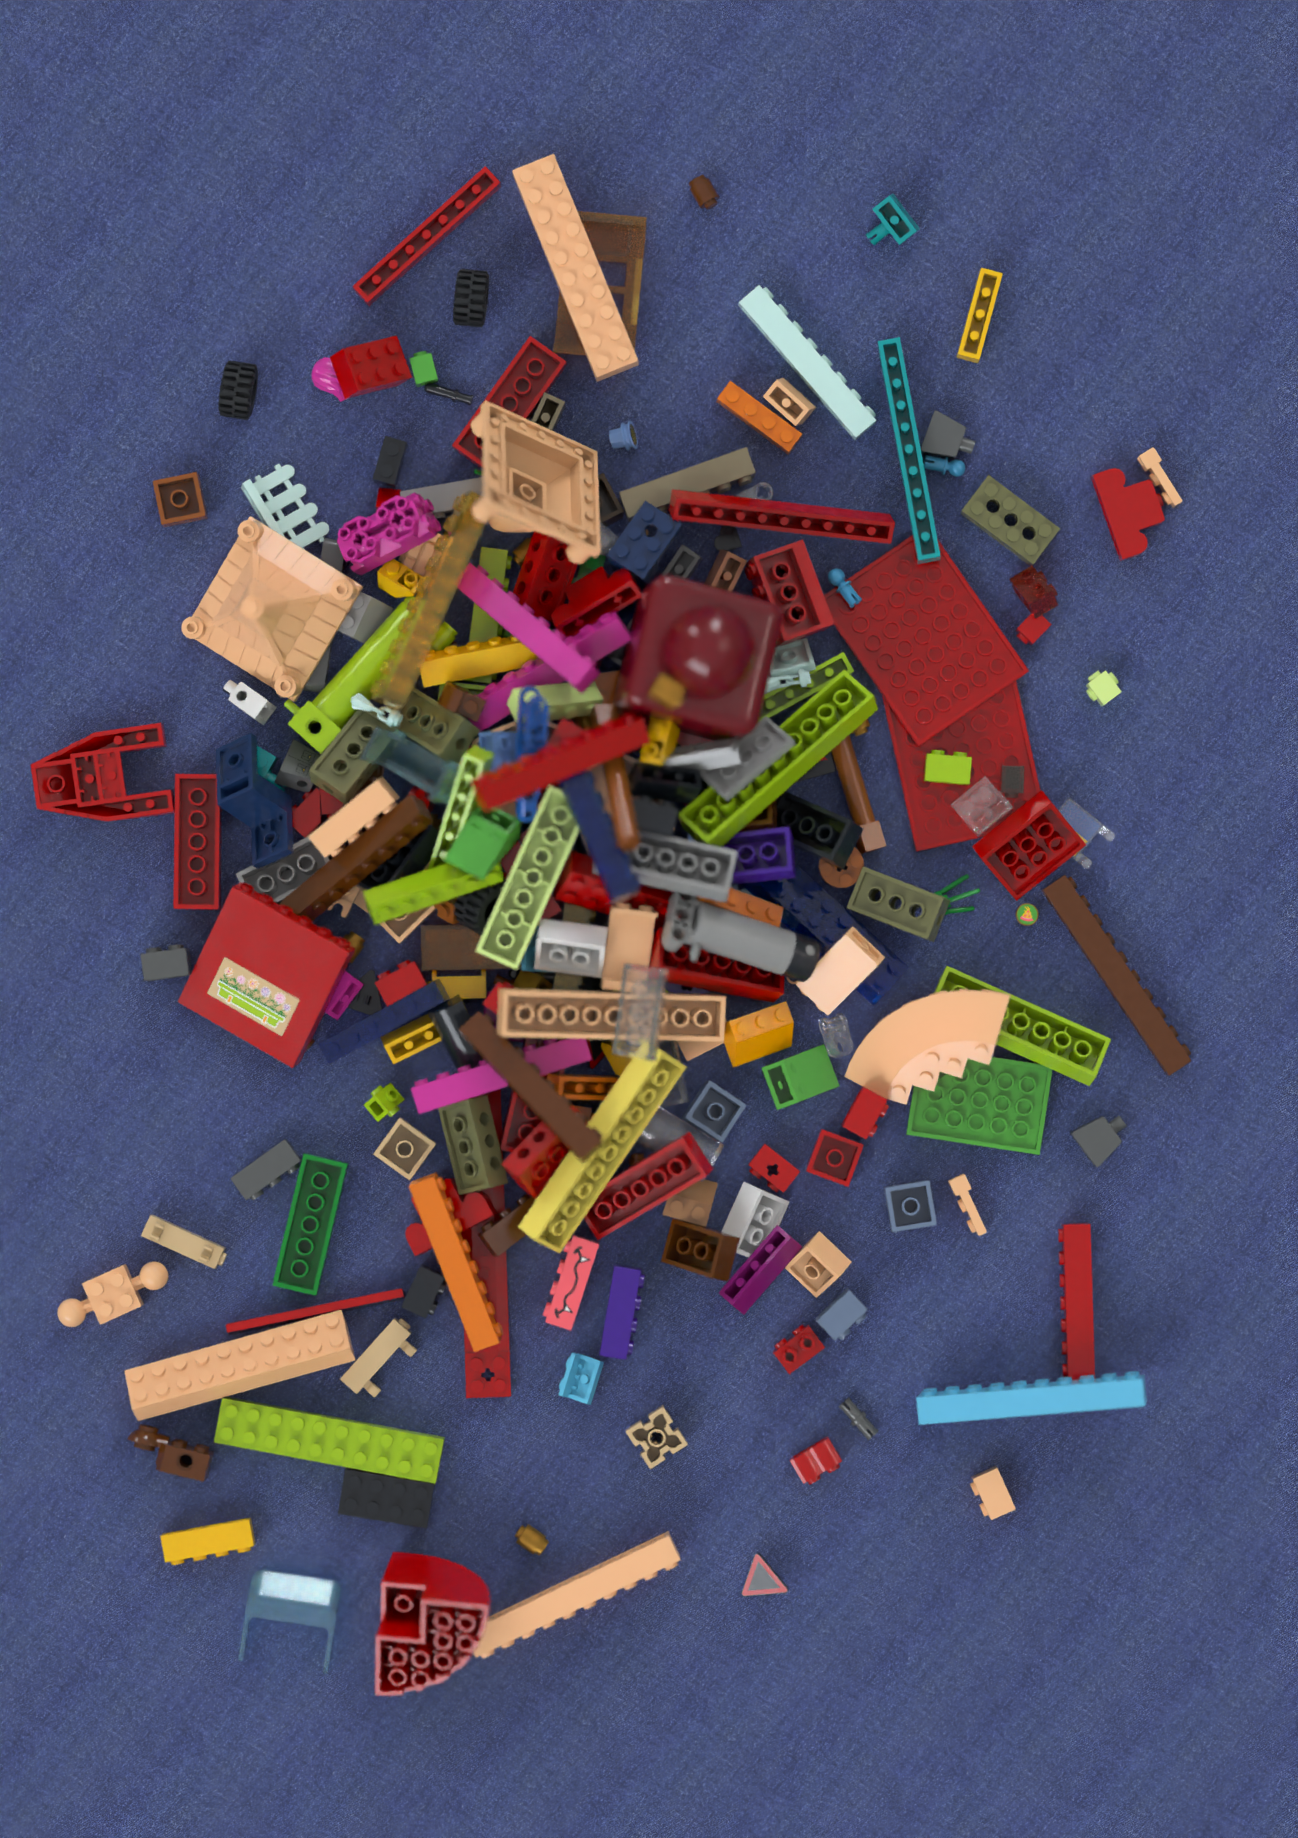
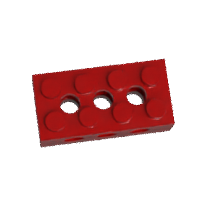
[513,531,578,622]
[502,1105,588,1199]

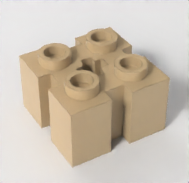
[625,1405,688,1469]

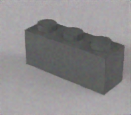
[230,1138,302,1201]

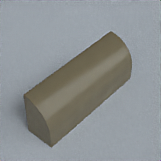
[532,393,565,431]

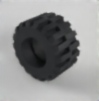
[453,269,489,328]
[218,360,258,420]
[454,882,505,936]

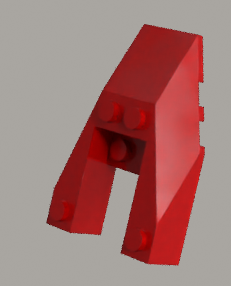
[30,723,175,822]

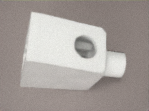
[223,680,277,725]

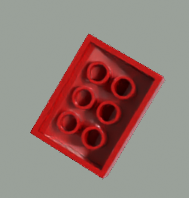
[972,790,1086,901]

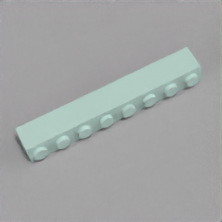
[738,285,876,440]

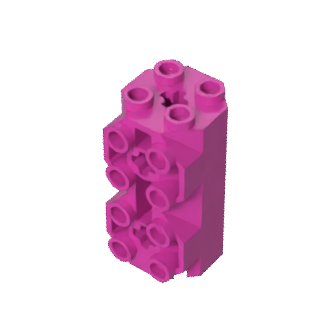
[337,492,442,576]

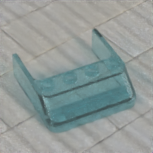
[238,1570,341,1674]

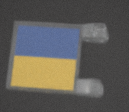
[1059,797,1115,869]

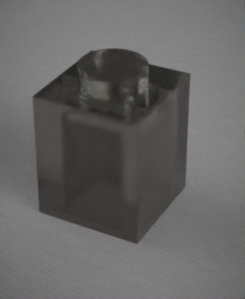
[1000,765,1025,798]

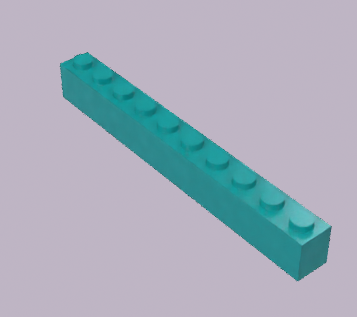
[878,337,941,564]

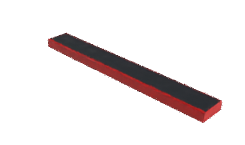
[226,1288,405,1335]

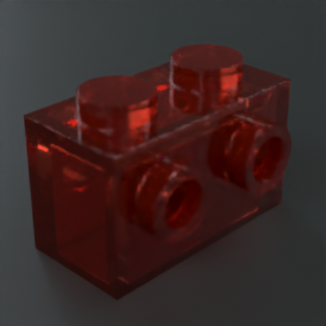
[1009,566,1058,619]

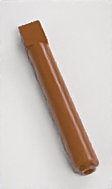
[589,704,640,851]
[831,735,886,854]

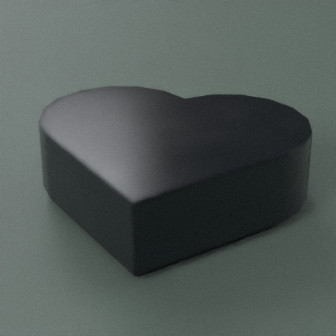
[714,525,742,551]

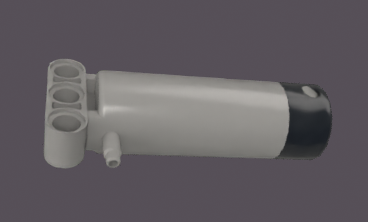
[662,891,820,982]

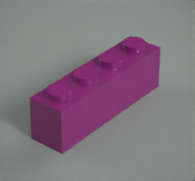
[719,1225,802,1315]

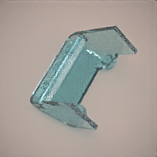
[360,727,460,805]

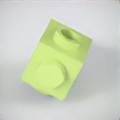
[1086,670,1122,706]

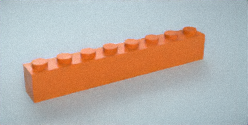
[409,1172,503,1352]

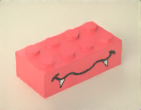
[543,1234,599,1330]

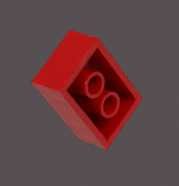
[330,335,412,399]

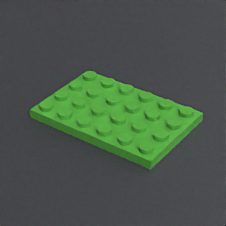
[906,1057,1052,1155]

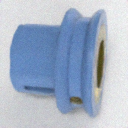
[609,420,638,451]

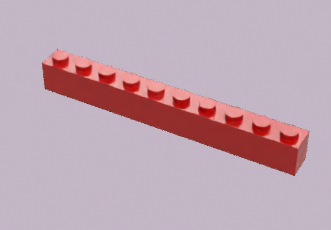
[668,489,895,544]

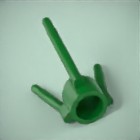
[934,874,980,915]

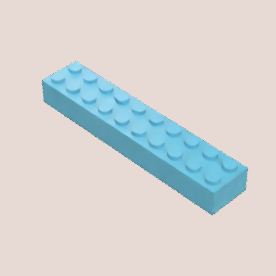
[916,1371,1147,1425]

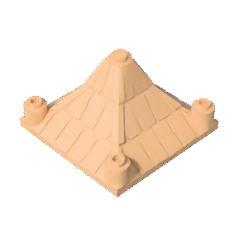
[471,401,601,564]
[181,516,364,702]

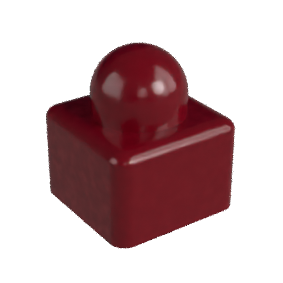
[613,575,783,741]

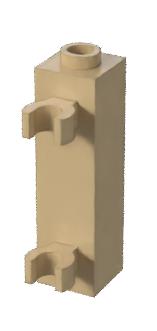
[141,1214,227,1269]
[340,1318,417,1398]

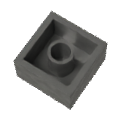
[141,944,192,981]

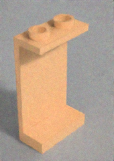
[600,903,658,994]
[796,926,885,1015]

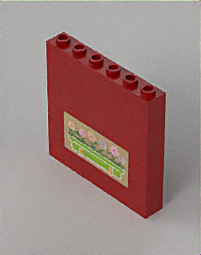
[178,882,356,1068]

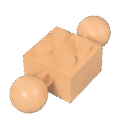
[57,1261,168,1327]

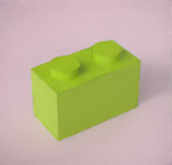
[924,750,972,785]

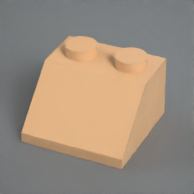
[785,1231,851,1298]

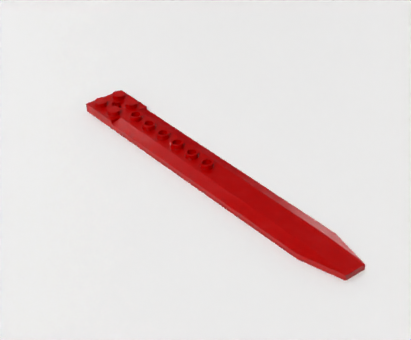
[459,1088,511,1398]

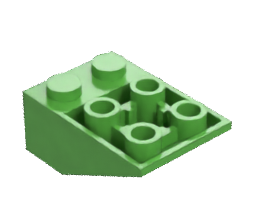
[445,805,521,880]
[761,1044,840,1110]

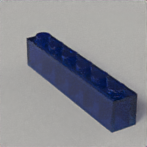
[558,770,641,905]
[318,979,450,1064]

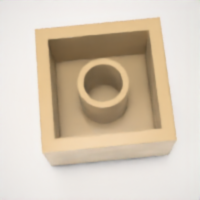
[373,1117,437,1180]

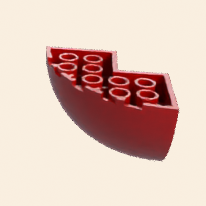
[375,1552,490,1696]

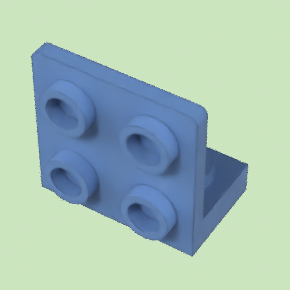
[479,732,531,772]

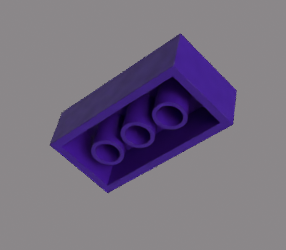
[721,827,796,885]
[600,1264,645,1360]

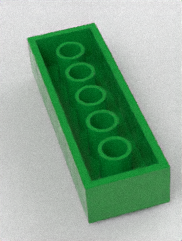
[272,1153,349,1296]

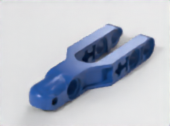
[515,685,549,822]

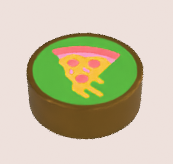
[1015,903,1038,926]

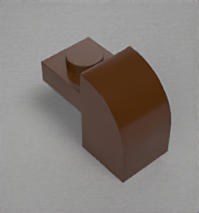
[437,681,487,722]

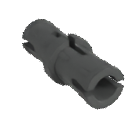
[838,1397,878,1440]

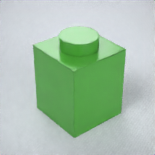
[409,351,439,387]

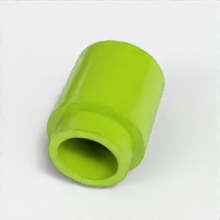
[425,621,457,651]

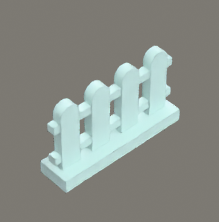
[241,464,329,549]

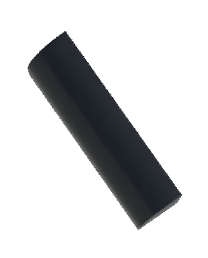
[427,995,484,1071]

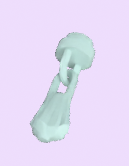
[765,669,811,694]
[351,693,403,727]

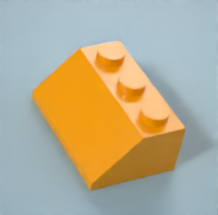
[724,1001,794,1067]

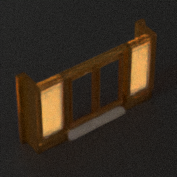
[553,211,647,356]

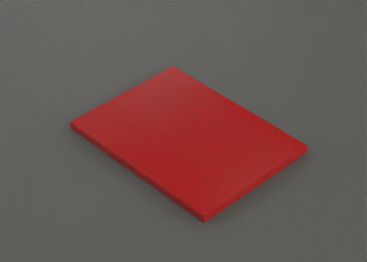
[824,535,1029,747]
[881,681,1040,852]

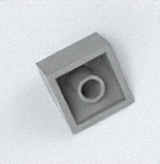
[337,592,394,644]

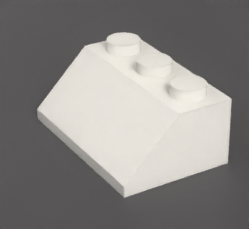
[534,918,608,978]
[721,1182,789,1258]

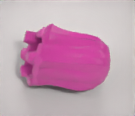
[311,357,349,402]

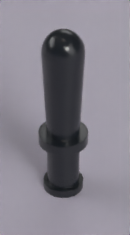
[424,383,473,406]

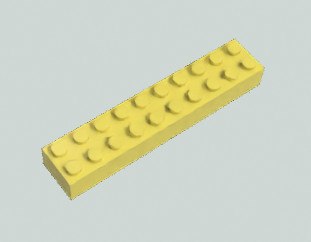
[518,1040,686,1253]

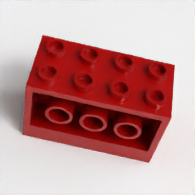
[744,540,834,648]

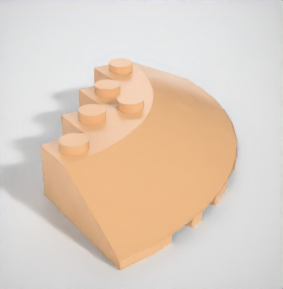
[845,989,1010,1105]

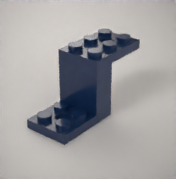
[607,501,683,627]
[216,733,293,869]

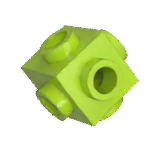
[364,1083,405,1122]

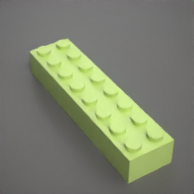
[476,784,592,970]

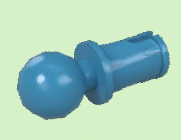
[923,455,966,477]
[828,568,862,608]

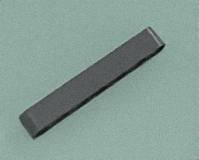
[303,538,345,693]

